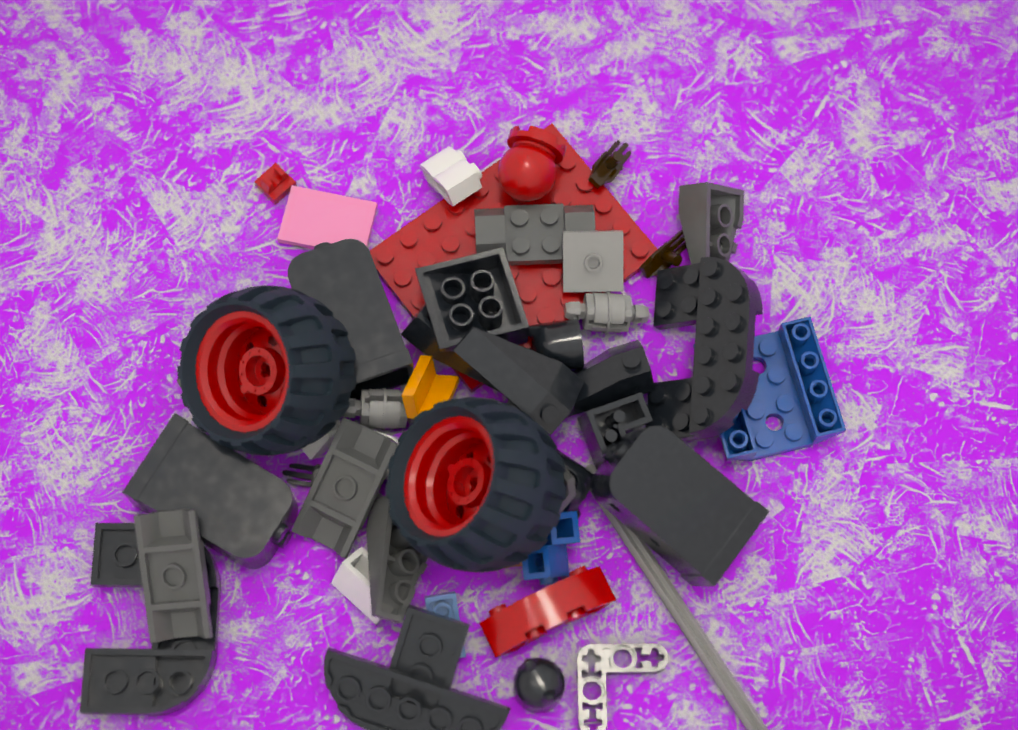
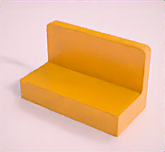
[402,355,459,419]

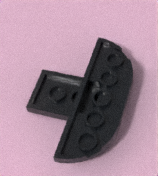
[324,605,511,730]

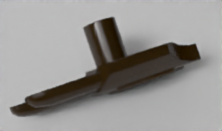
[588,140,631,188]
[640,230,687,279]

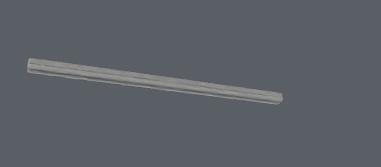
[585,464,768,730]

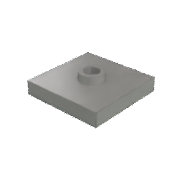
[562,230,623,292]

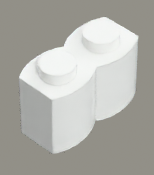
[420,146,482,206]

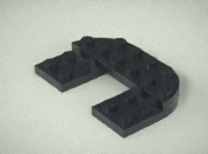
[646,257,763,441]
[80,523,221,717]

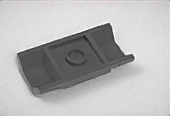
[474,204,596,266]
[291,418,398,558]
[134,508,213,643]

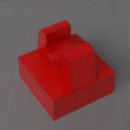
[254,163,297,205]

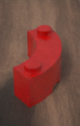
[479,566,616,657]

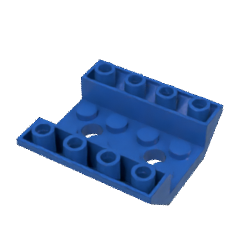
[693,317,846,461]

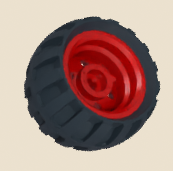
[177,286,357,456]
[386,397,567,572]

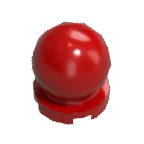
[498,126,566,202]

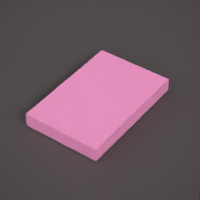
[277,185,378,250]

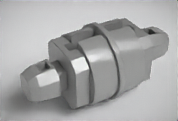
[564,292,649,334]
[343,388,413,430]

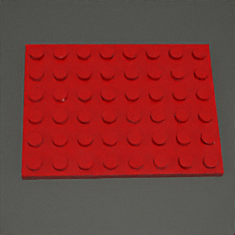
[369,123,658,393]

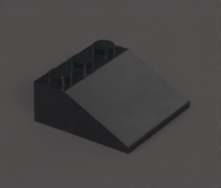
[415,247,529,352]

